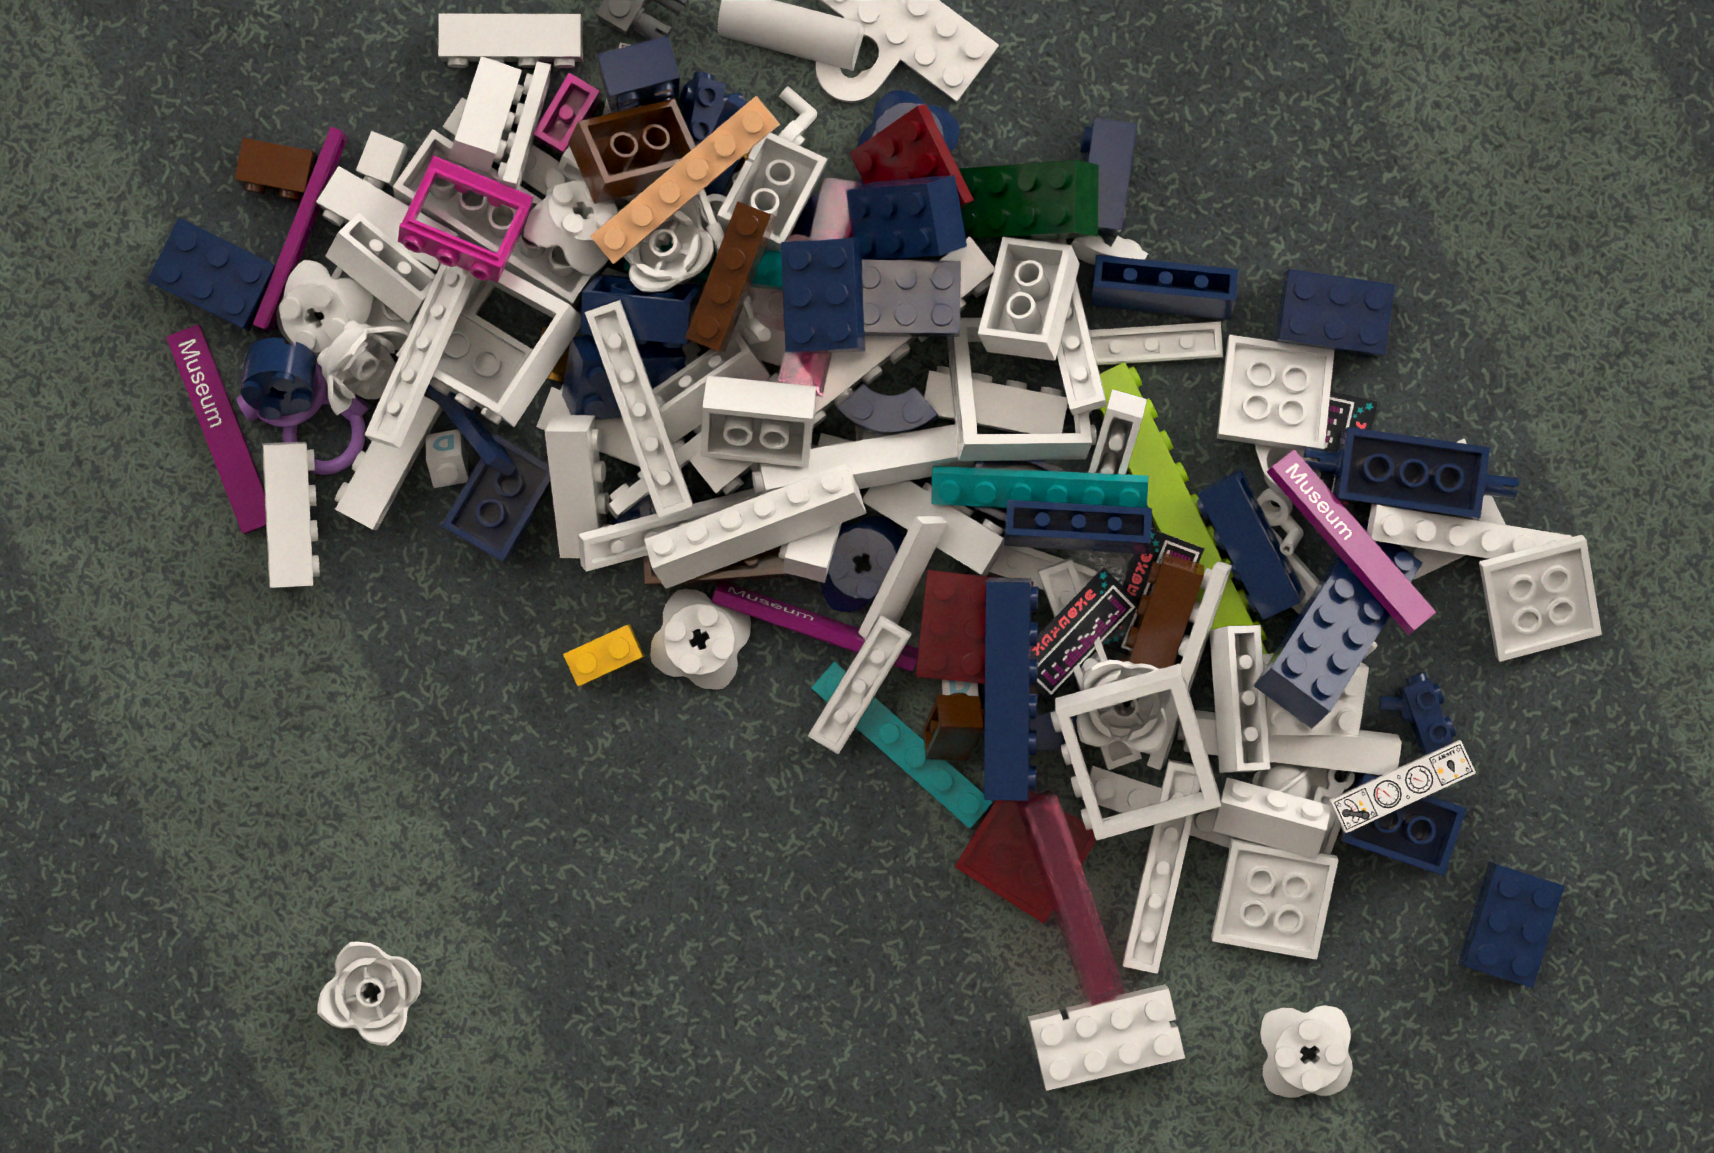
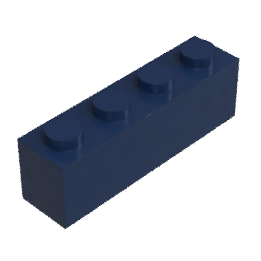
[1090,255,1238,320]
[1197,469,1306,620]
[1004,500,1152,554]

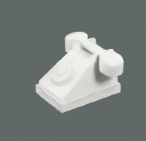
[699,133,827,251]

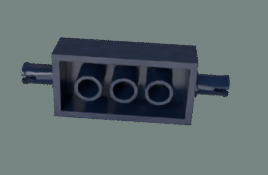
[1303,427,1519,520]

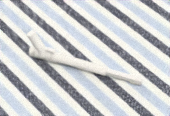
[697,189,771,345]

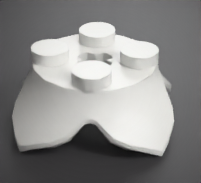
[523,181,620,277]
[624,199,714,293]
[276,260,374,357]
[317,320,410,415]
[650,589,751,690]
[1076,660,1172,752]
[317,942,422,1046]
[1260,1005,1353,1098]

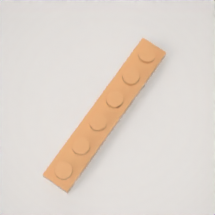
[590,96,780,264]

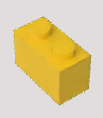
[563,624,645,686]

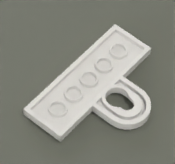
[816,0,999,103]
[331,267,533,403]

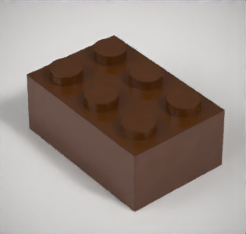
[568,99,696,204]

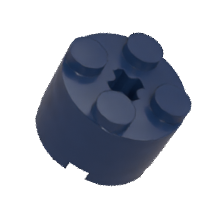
[241,337,317,420]

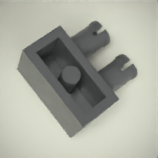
[595,0,689,40]

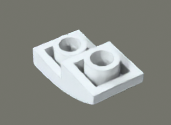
[1071,235,1148,265]

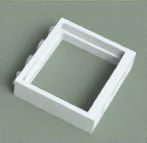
[396,269,581,427]
[947,318,1096,461]
[1050,664,1221,840]

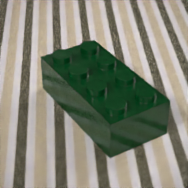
[958,160,1099,244]

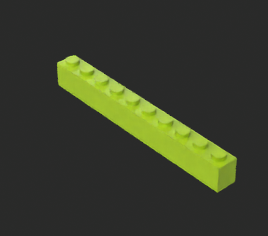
[1098,362,1274,654]

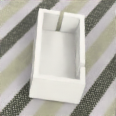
[1028,984,1185,1091]

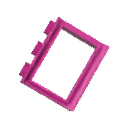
[398,155,533,283]

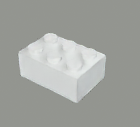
[978,237,1080,361]
[700,375,816,467]
[1262,654,1369,735]

